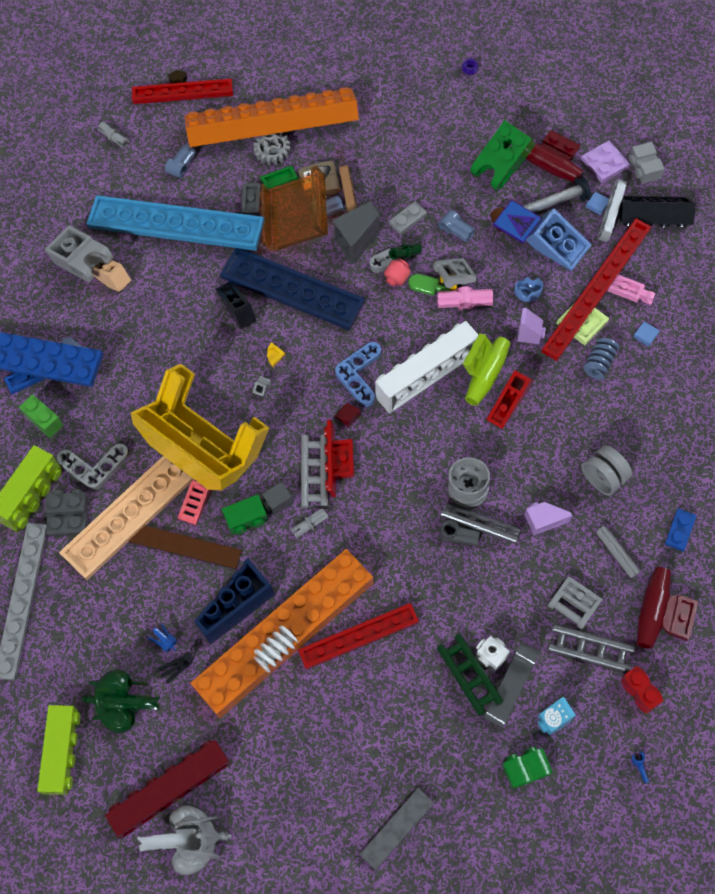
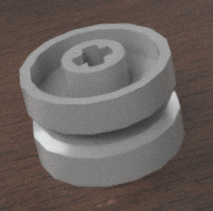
[581,445,632,496]

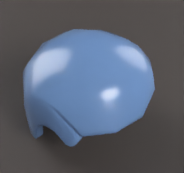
[514,277,543,302]

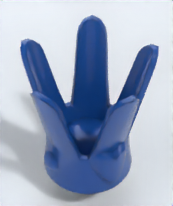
[147,623,177,653]

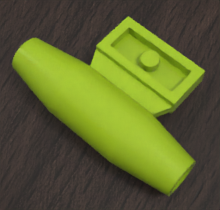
[463,333,511,406]

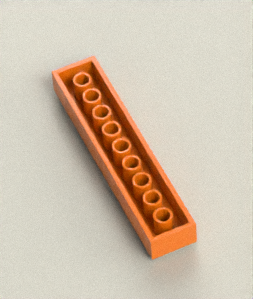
[185,87,359,147]
[190,549,374,719]

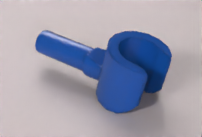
[631,751,649,784]

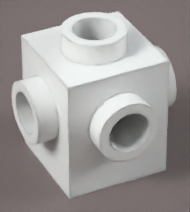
[476,636,510,672]

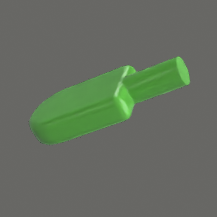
[408,274,451,296]

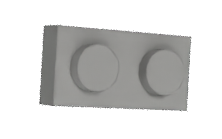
[389,202,427,235]

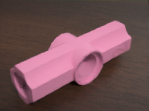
[437,286,493,310]

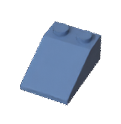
[526,209,591,271]

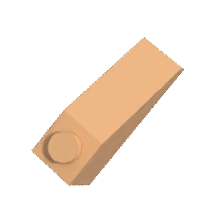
[92,260,131,292]

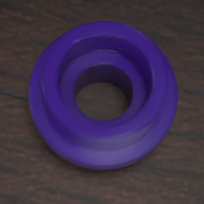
[462,59,478,75]

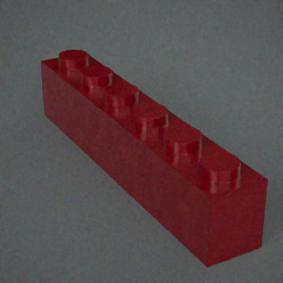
[105,740,231,839]

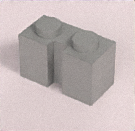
[628,142,665,184]

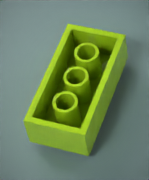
[0,445,62,533]

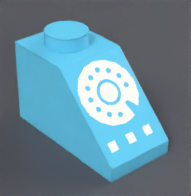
[537,697,576,736]

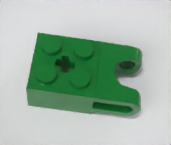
[470,120,536,191]

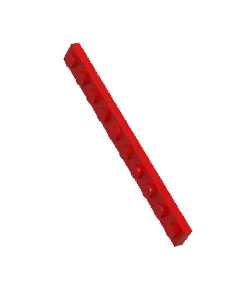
[541,219,651,361]

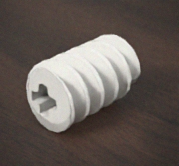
[253,626,299,673]

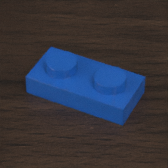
[665,508,697,552]

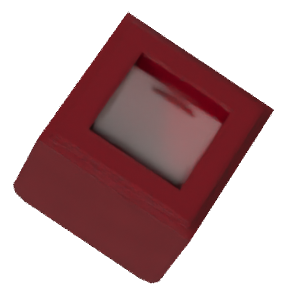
[334,403,361,428]

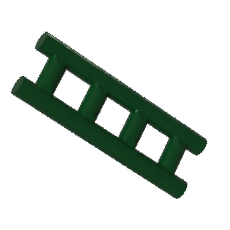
[437,634,504,716]

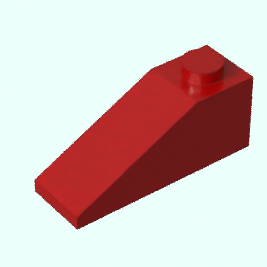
[486,370,534,429]

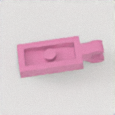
[608,275,655,305]

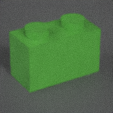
[19,394,63,438]

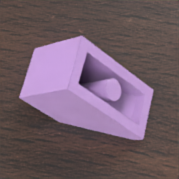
[517,308,546,344]
[524,502,572,535]

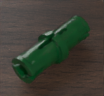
[389,243,422,259]

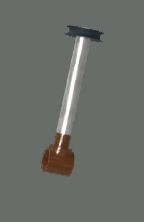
[490,175,591,232]

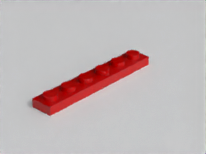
[132,78,233,104]
[298,603,419,670]

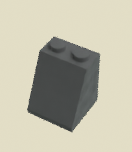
[333,201,381,265]

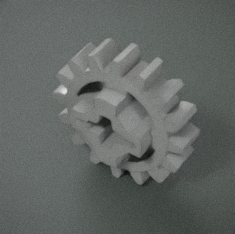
[253,133,291,166]

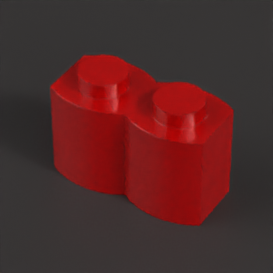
[621,666,663,714]

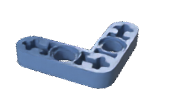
[335,342,381,407]

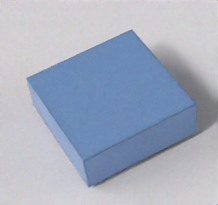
[586,192,609,215]
[633,322,660,347]

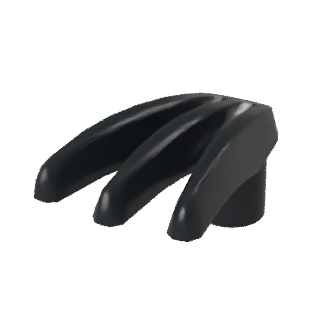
[158,653,193,683]

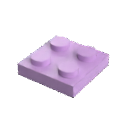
[581,141,630,183]

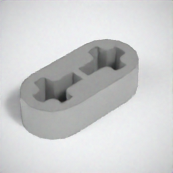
[370,249,401,273]

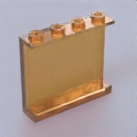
[260,166,328,251]

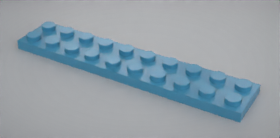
[86,195,265,251]

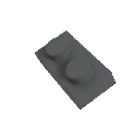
[241,183,261,216]

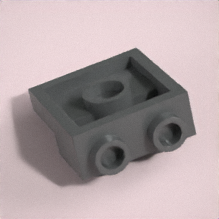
[45,489,88,536]

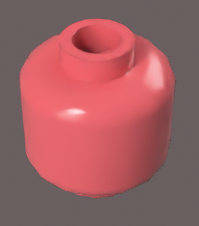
[384,259,411,287]

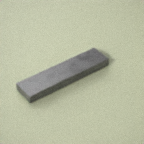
[360,788,434,870]

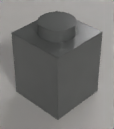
[262,482,293,515]

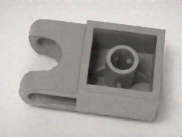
[45,225,114,283]

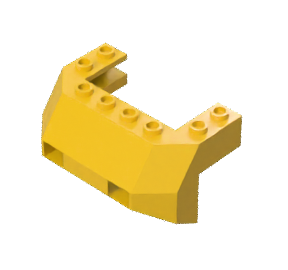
[131,364,269,490]

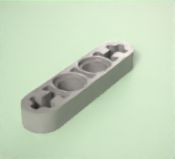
[597,178,627,243]

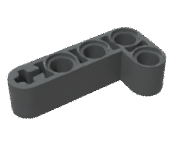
[484,642,540,728]

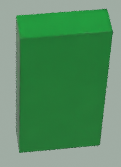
[260,165,299,192]

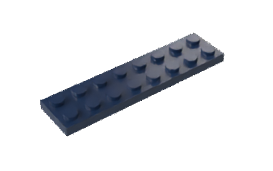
[220,248,365,331]

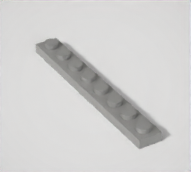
[0,523,47,681]

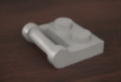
[433,258,476,288]
[548,576,603,629]

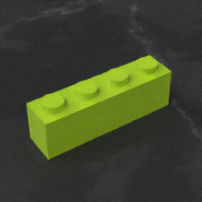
[37,705,80,795]

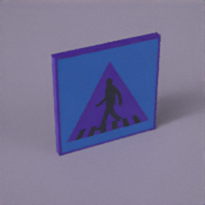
[493,200,541,244]

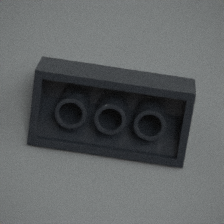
[619,196,696,227]

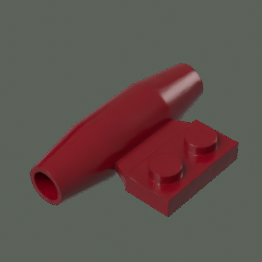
[526,130,584,182]
[636,567,698,649]

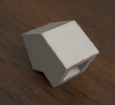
[252,376,271,396]

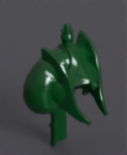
[81,669,160,734]

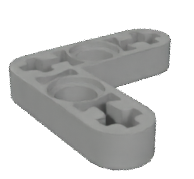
[57,444,129,490]

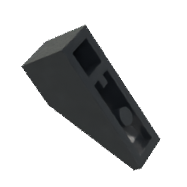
[215,282,257,329]

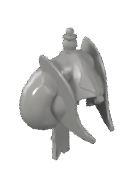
[137,805,232,875]

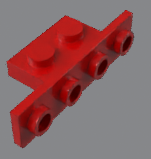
[324,419,355,497]

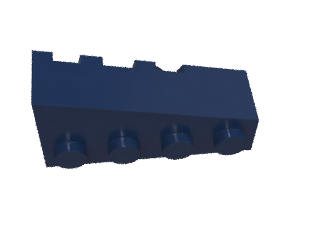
[194,557,275,645]

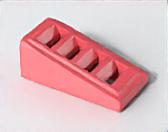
[178,480,211,525]

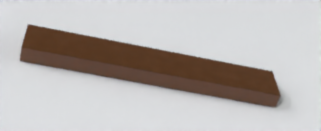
[128,525,242,569]

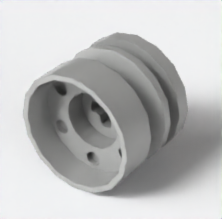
[448,457,490,509]

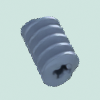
[583,338,620,380]

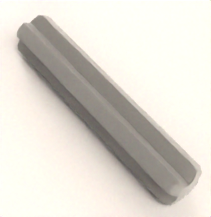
[596,526,640,578]

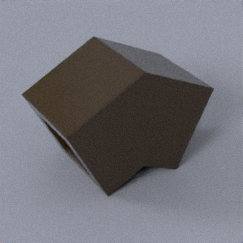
[168,70,188,83]

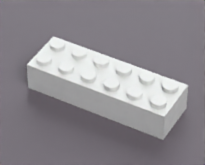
[375,321,478,414]

